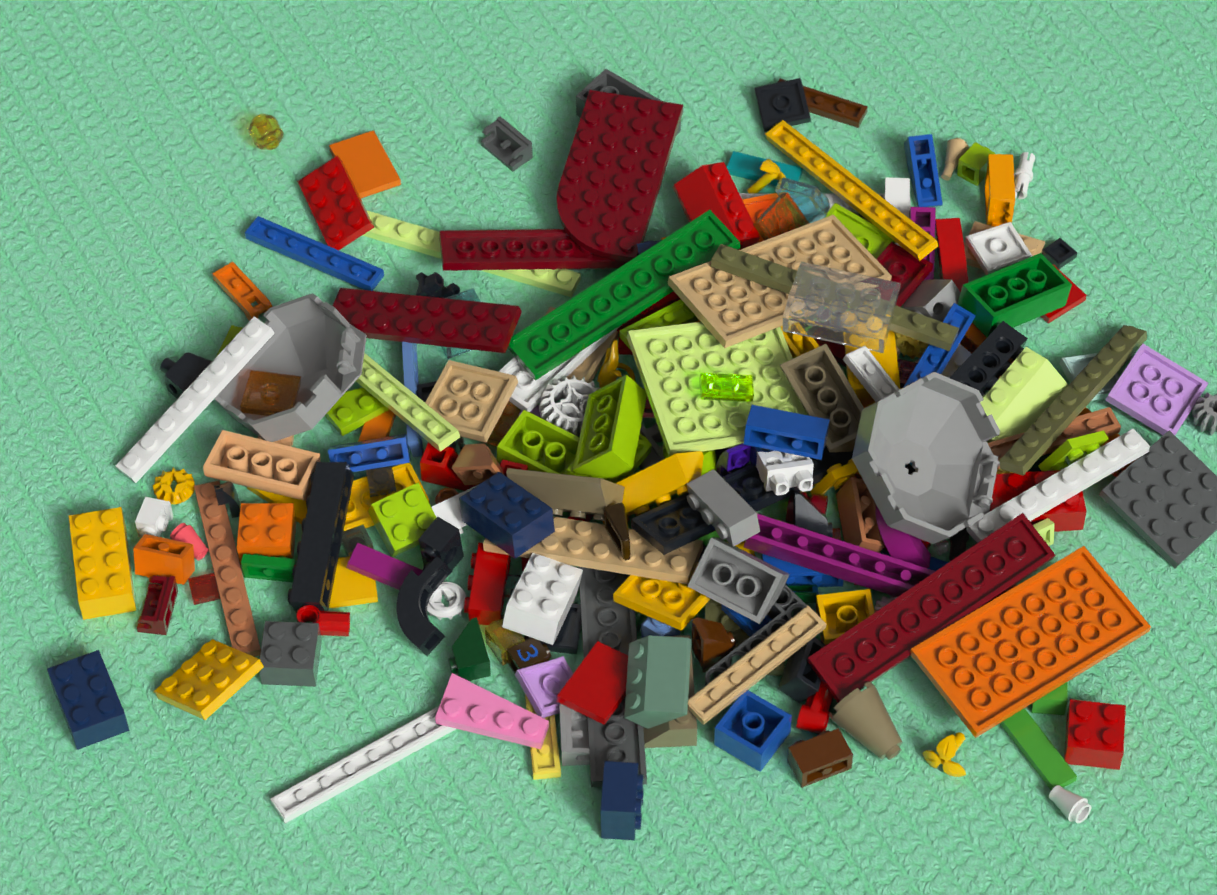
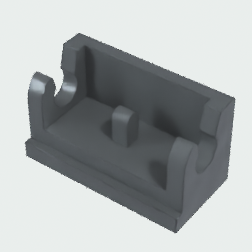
[481,116,533,172]

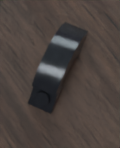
[396,556,452,656]

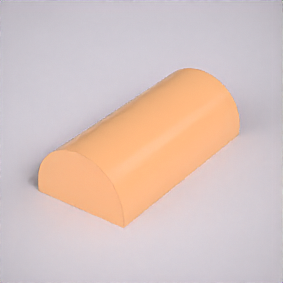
[203,430,320,501]

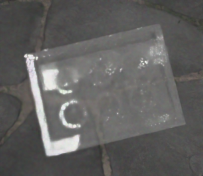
[783,262,901,353]

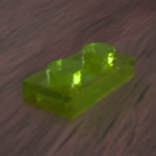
[699,373,754,402]

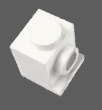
[135,497,173,537]

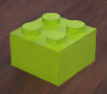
[368,482,437,557]

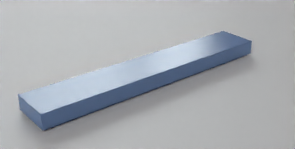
[402,342,423,457]

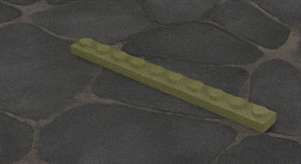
[710,244,959,351]
[999,325,1147,475]

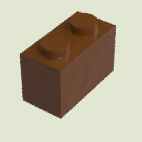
[787,728,853,788]

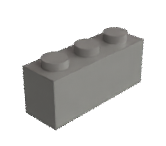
[687,469,760,547]

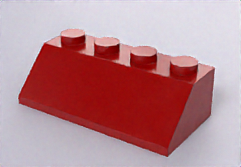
[673,162,760,250]

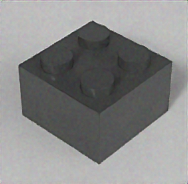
[259,621,322,687]

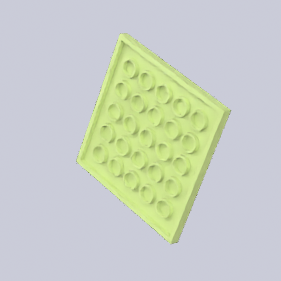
[627,322,807,456]

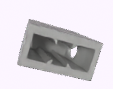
[903,279,961,321]

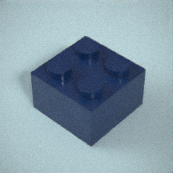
[601,761,644,840]

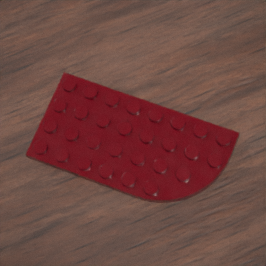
[557,90,684,262]

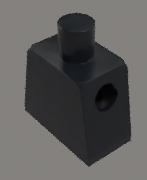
[160,352,212,399]

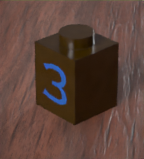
[507,638,551,674]

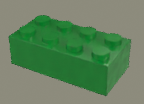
[957,253,1072,337]

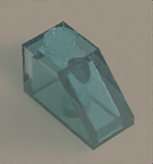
[775,178,830,227]

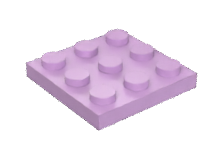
[1105,343,1209,435]

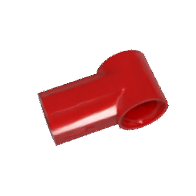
[297,605,350,637]
[796,681,834,734]

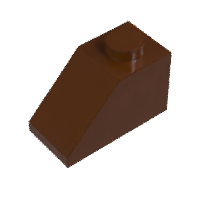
[692,618,736,670]

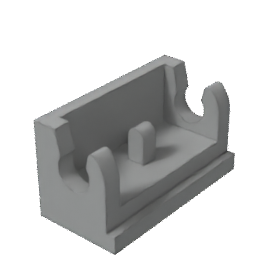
[559,704,590,766]

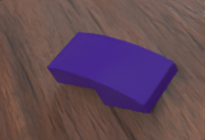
[716,443,751,477]

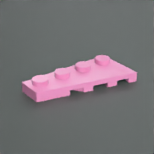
[435,673,549,749]

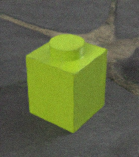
[957,142,995,186]

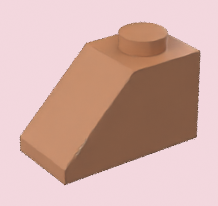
[451,443,504,485]

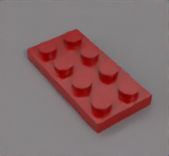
[297,155,374,250]

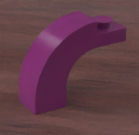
[875,505,931,569]

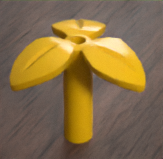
[747,159,788,193]
[922,732,966,777]

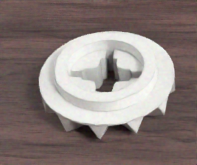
[427,582,466,620]

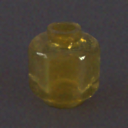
[248,114,284,150]

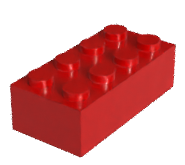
[989,470,1087,532]

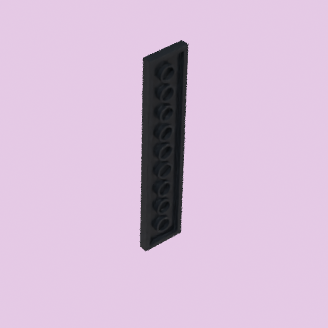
[631,445,853,555]

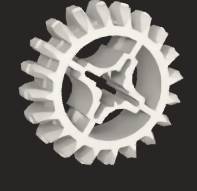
[539,375,601,436]

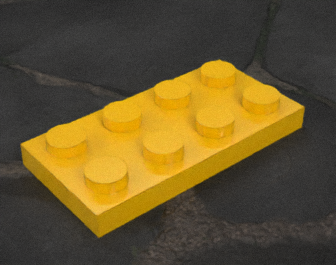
[343,463,430,536]

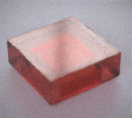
[188,573,220,605]

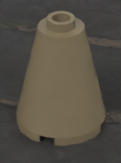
[829,682,902,760]

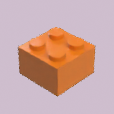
[237,503,297,565]

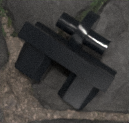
[416,272,460,300]

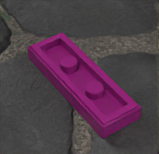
[346,543,423,590]

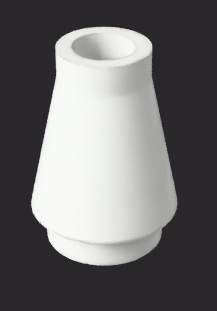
[1049,785,1091,823]

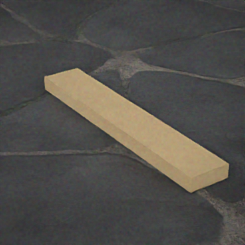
[688,606,826,725]

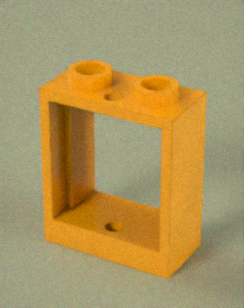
[984,154,1015,227]

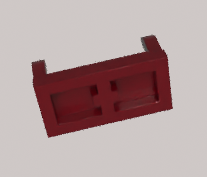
[137,576,178,635]

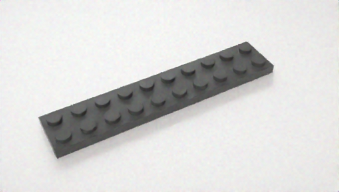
[578,566,647,787]

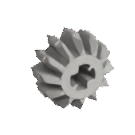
[1192,392,1217,436]

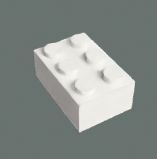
[502,553,583,645]

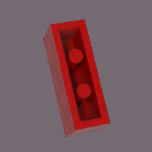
[464,543,511,626]

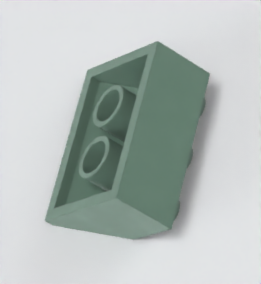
[624,636,691,729]

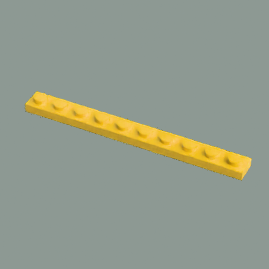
[765,120,938,261]

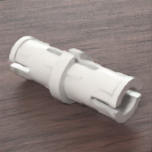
[1014,152,1036,199]

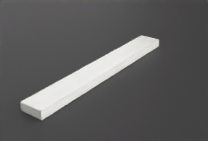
[270,706,456,823]

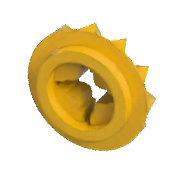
[153,467,195,504]

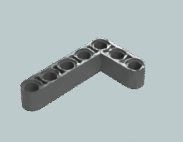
[705,584,807,686]

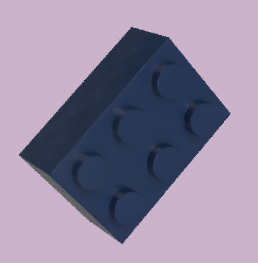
[459,472,555,559]
[47,650,129,750]

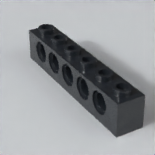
[950,321,1028,397]

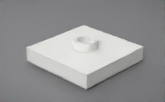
[965,222,1032,275]

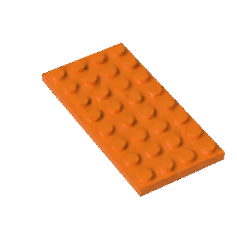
[910,546,1151,738]

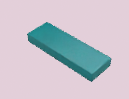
[727,151,803,191]

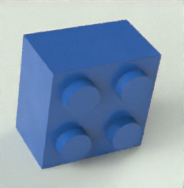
[714,690,792,772]

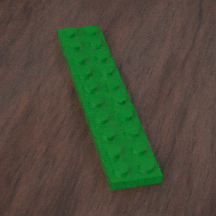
[508,210,740,381]

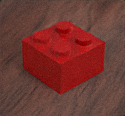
[1064,699,1126,770]

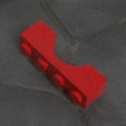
[420,442,528,491]

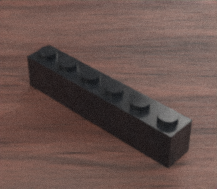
[288,462,354,613]

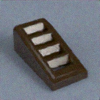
[604,503,631,561]

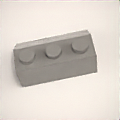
[688,538,790,624]

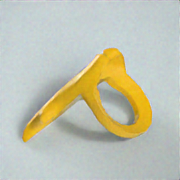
[597,340,635,388]

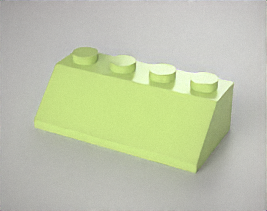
[980,347,1068,443]

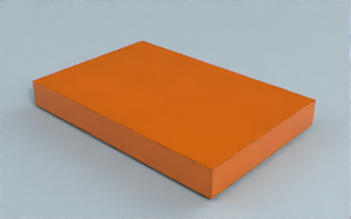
[329,130,401,198]

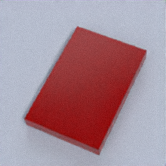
[557,641,628,725]

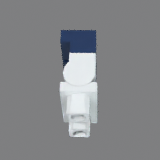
[750,446,814,495]

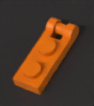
[212,262,273,321]

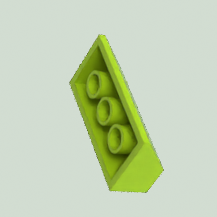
[573,375,647,479]

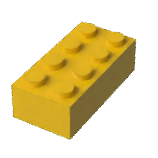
[69,507,136,620]

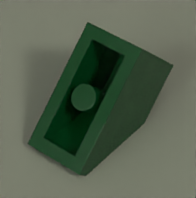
[448,617,491,681]

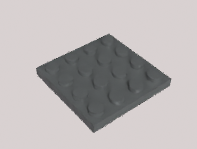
[1099,430,1217,569]

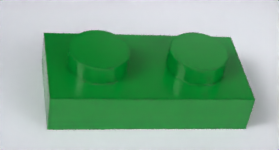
[241,554,296,583]

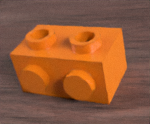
[133,534,195,585]

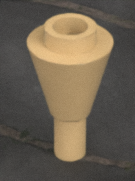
[941,138,969,181]

